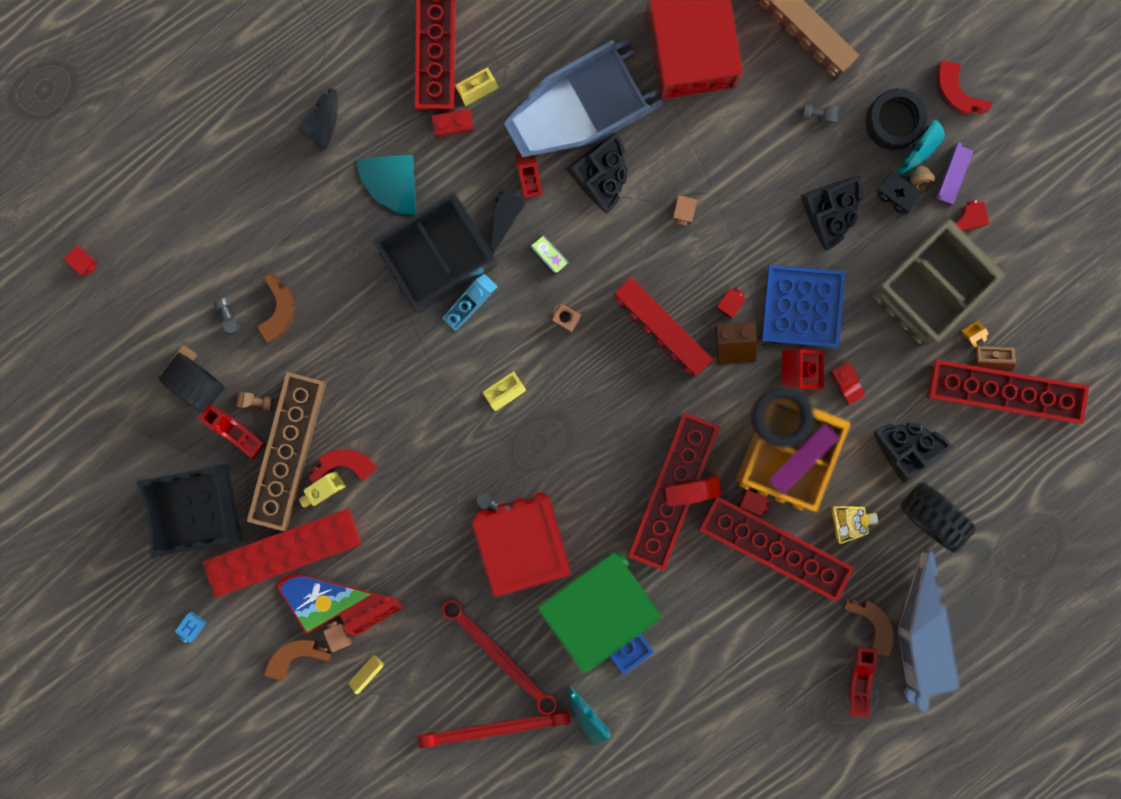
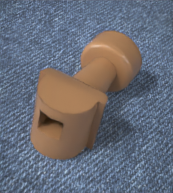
[235,391,273,412]

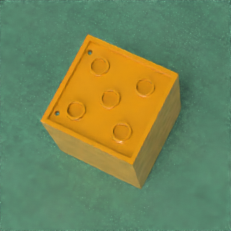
[735,398,850,511]

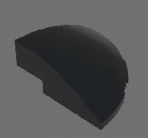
[299,88,338,149]
[566,133,628,214]
[800,176,862,251]
[874,423,953,484]

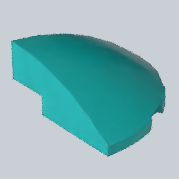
[896,119,945,177]
[357,155,416,215]
[567,686,611,745]

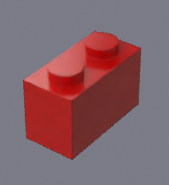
[432,109,474,138]

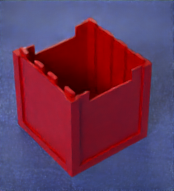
[472,491,571,597]

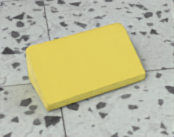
[455,67,498,106]
[482,371,526,411]
[349,655,384,695]

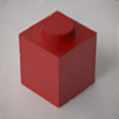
[64,245,98,276]
[716,288,746,319]
[738,489,770,516]

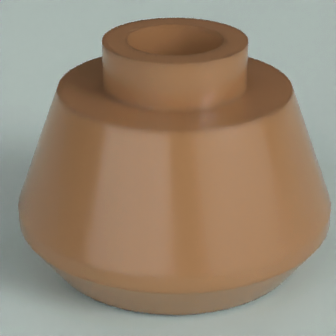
[909,166,935,190]

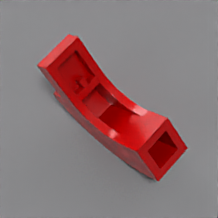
[936,60,992,116]
[198,404,266,459]
[309,449,379,483]
[665,474,722,507]
[848,647,878,718]

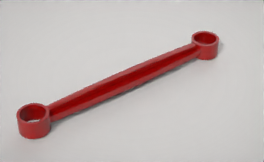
[442,599,557,715]
[417,711,571,748]

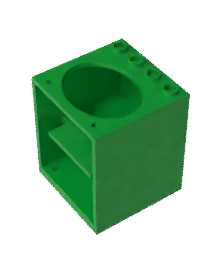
[538,552,663,673]

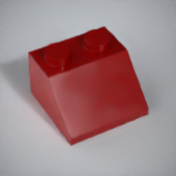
[781,349,824,389]

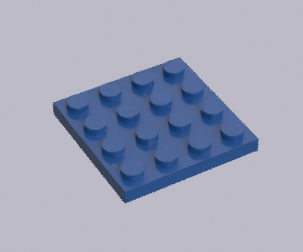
[762,265,846,348]

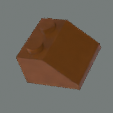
[715,322,757,364]

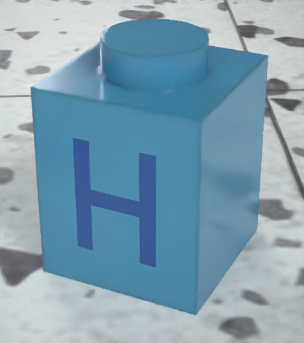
[175,611,207,643]

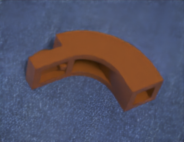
[257,274,295,344]
[842,599,894,657]
[264,638,333,681]

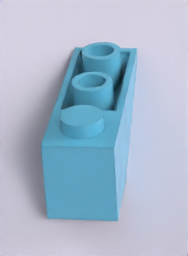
[442,274,498,331]

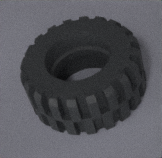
[900,482,976,553]

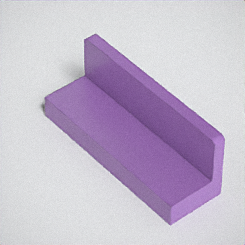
[934,142,973,205]

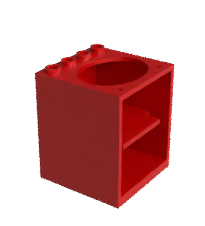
[646,0,743,100]

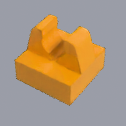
[961,321,988,347]

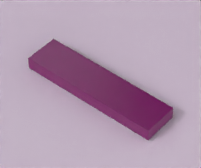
[769,424,840,495]

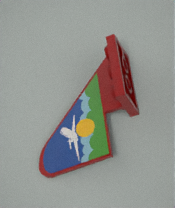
[278,574,405,636]

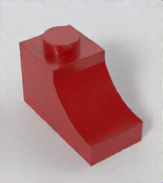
[515,153,543,198]
[954,200,989,231]
[830,362,866,405]

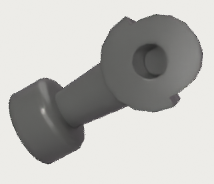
[802,103,839,123]
[213,298,240,334]
[476,493,511,512]

